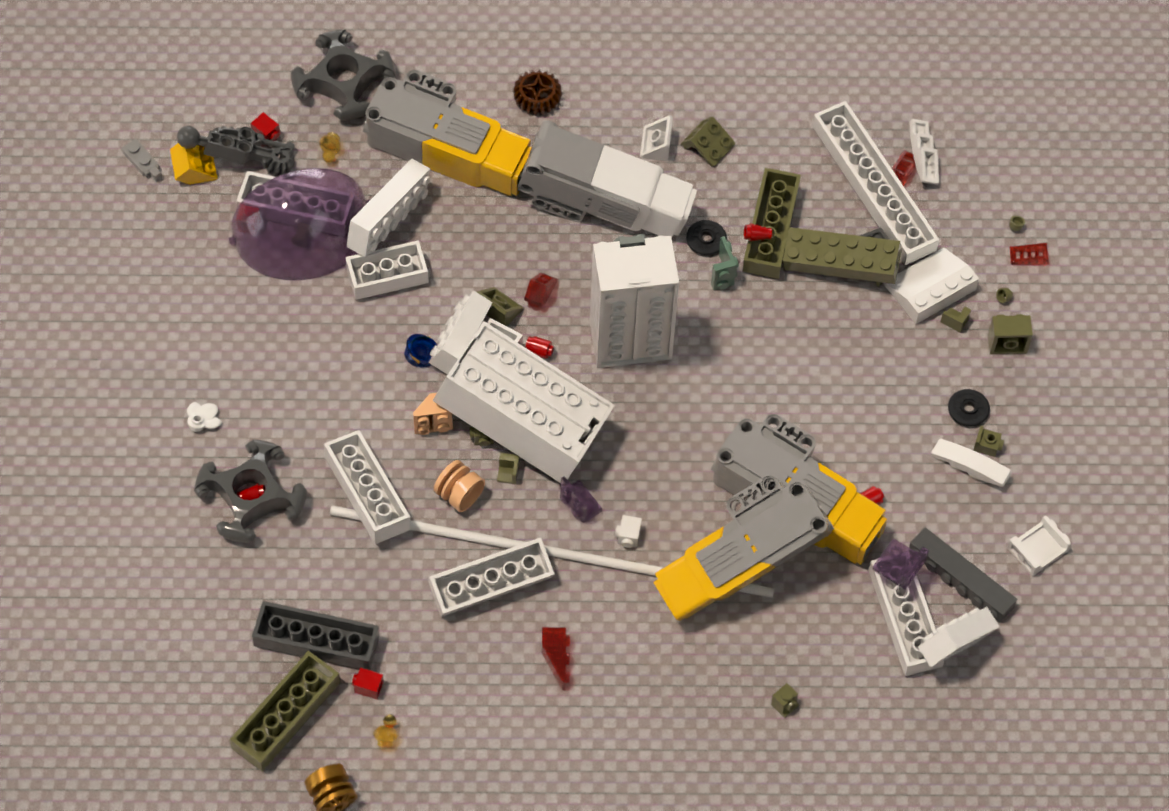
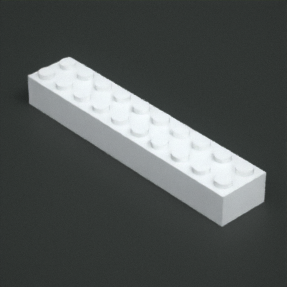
[812,101,939,265]

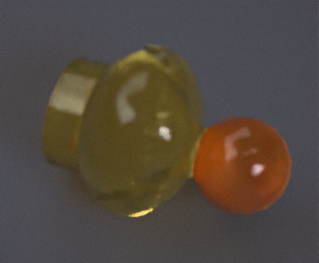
[319,132,341,163]
[373,714,398,747]

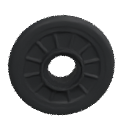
[686,220,727,255]
[948,389,990,426]

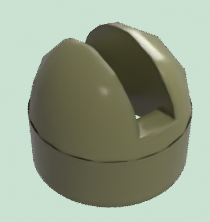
[1009,215,1025,232]
[996,288,1013,303]

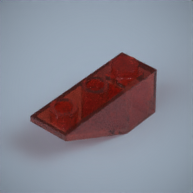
[542,627,570,691]

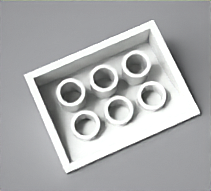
[883,248,979,324]

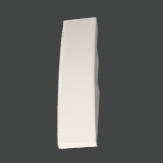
[909,119,939,185]
[931,438,1012,487]

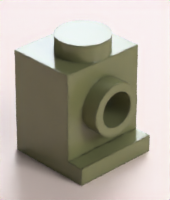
[973,426,1004,457]
[771,683,799,718]

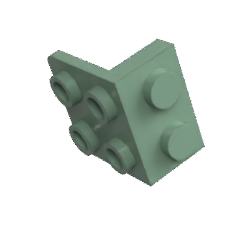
[711,236,738,291]

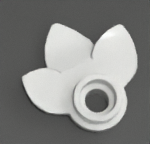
[187,402,222,432]

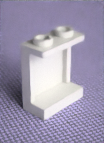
[1007,515,1071,577]

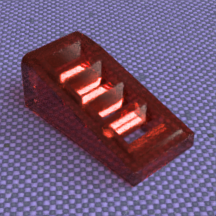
[891,150,916,186]
[1010,242,1049,265]

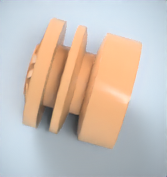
[434,460,485,512]

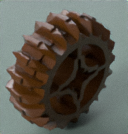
[513,69,562,116]

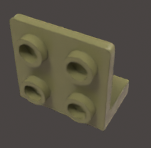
[680,116,735,167]

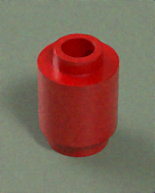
[525,336,554,359]
[860,486,884,505]

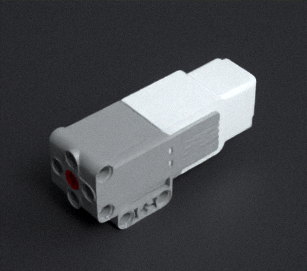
[518,121,697,238]

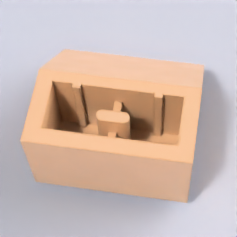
[413,393,453,435]

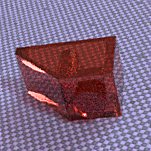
[524,272,558,307]

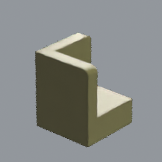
[941,307,971,333]
[497,453,519,484]

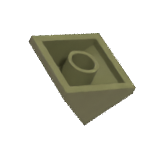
[477,287,524,326]

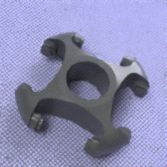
[291,30,395,121]
[194,439,307,543]

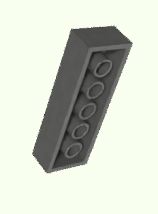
[252,601,380,670]

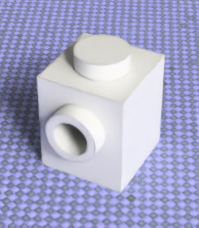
[615,515,642,548]

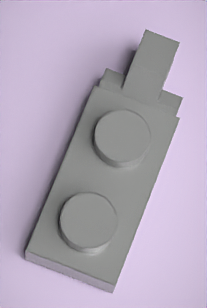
[121,139,162,182]

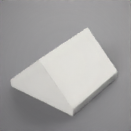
[640,115,673,161]

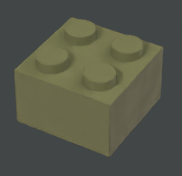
[988,314,1033,355]

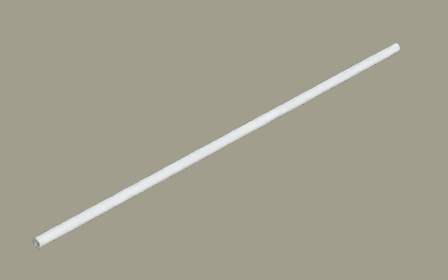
[330,505,775,598]

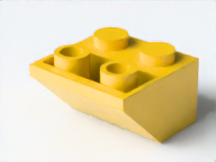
[170,143,218,185]

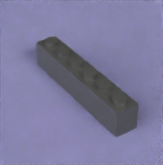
[908,527,1017,623]

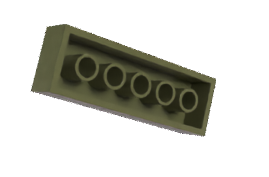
[742,168,801,279]
[782,227,902,284]
[229,651,341,772]

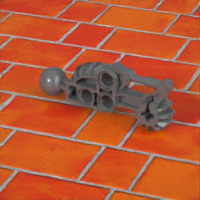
[177,126,295,177]

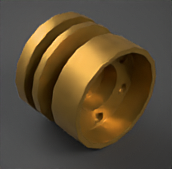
[304,763,357,811]

